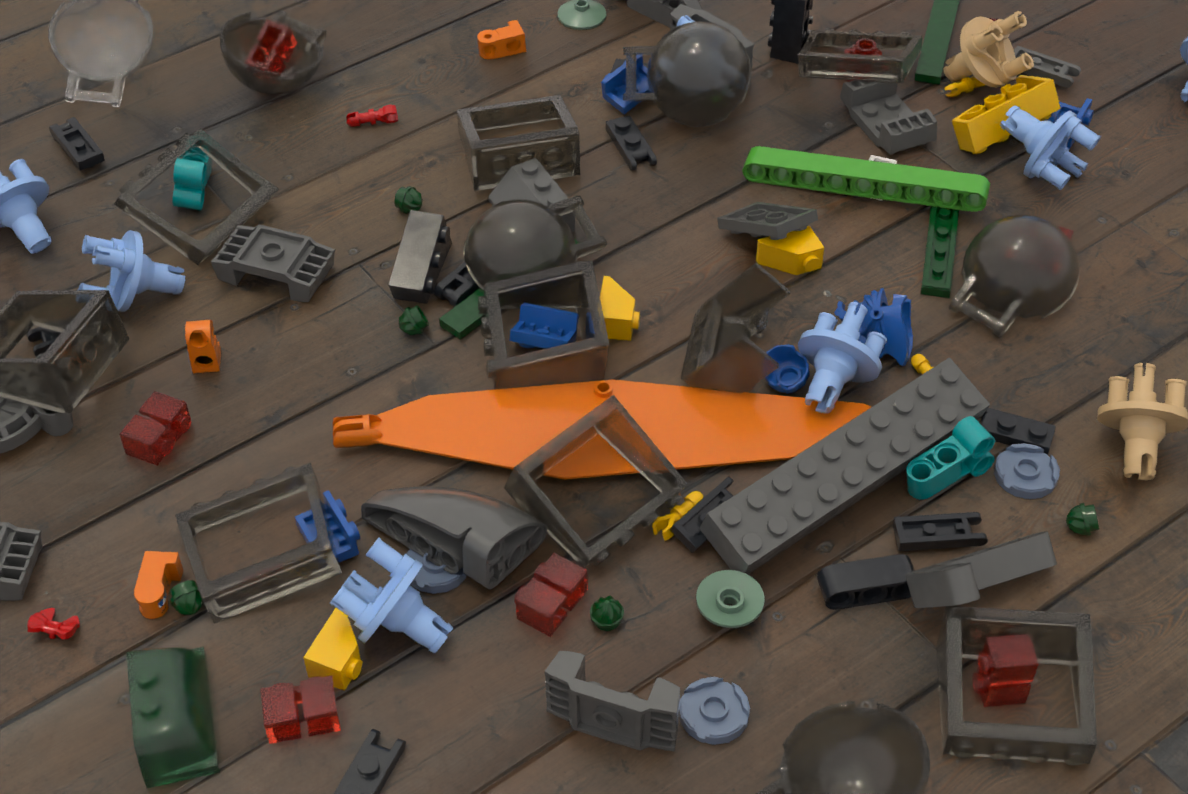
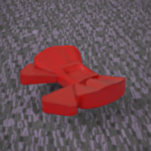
[27,608,80,640]

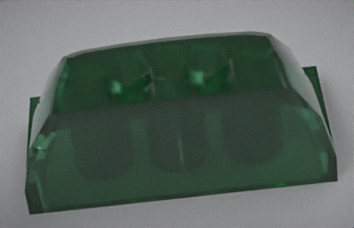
[126,646,220,788]

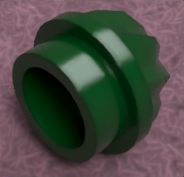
[394,186,423,214]
[399,305,429,335]
[1066,503,1099,536]
[170,580,204,615]
[590,596,624,631]

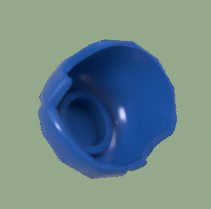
[762,344,810,394]

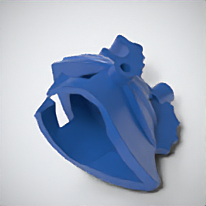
[834,288,913,366]

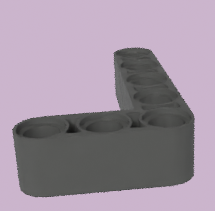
[905,531,1057,608]

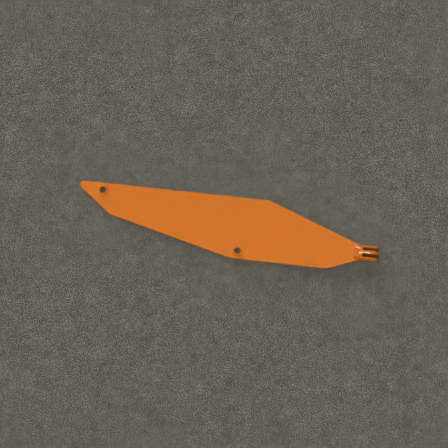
[332,379,871,480]

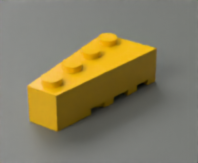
[952,75,1061,154]

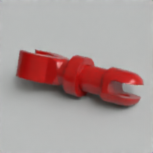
[346,105,398,127]

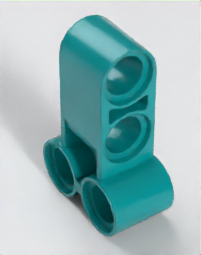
[172,140,213,211]
[906,416,995,499]

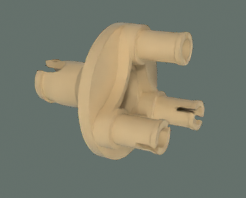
[943,11,1034,88]
[1097,363,1188,480]

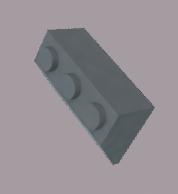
[488,158,575,249]

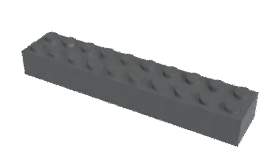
[699,357,990,574]

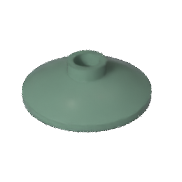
[558,0,606,30]
[696,570,765,628]

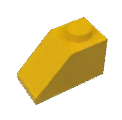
[756,226,824,275]
[596,276,640,341]
[303,608,363,691]

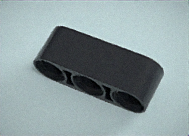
[817,554,915,610]

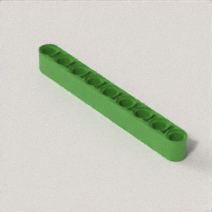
[742,146,990,212]

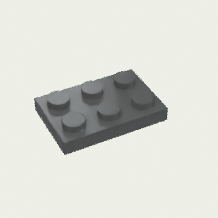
[717,202,818,240]

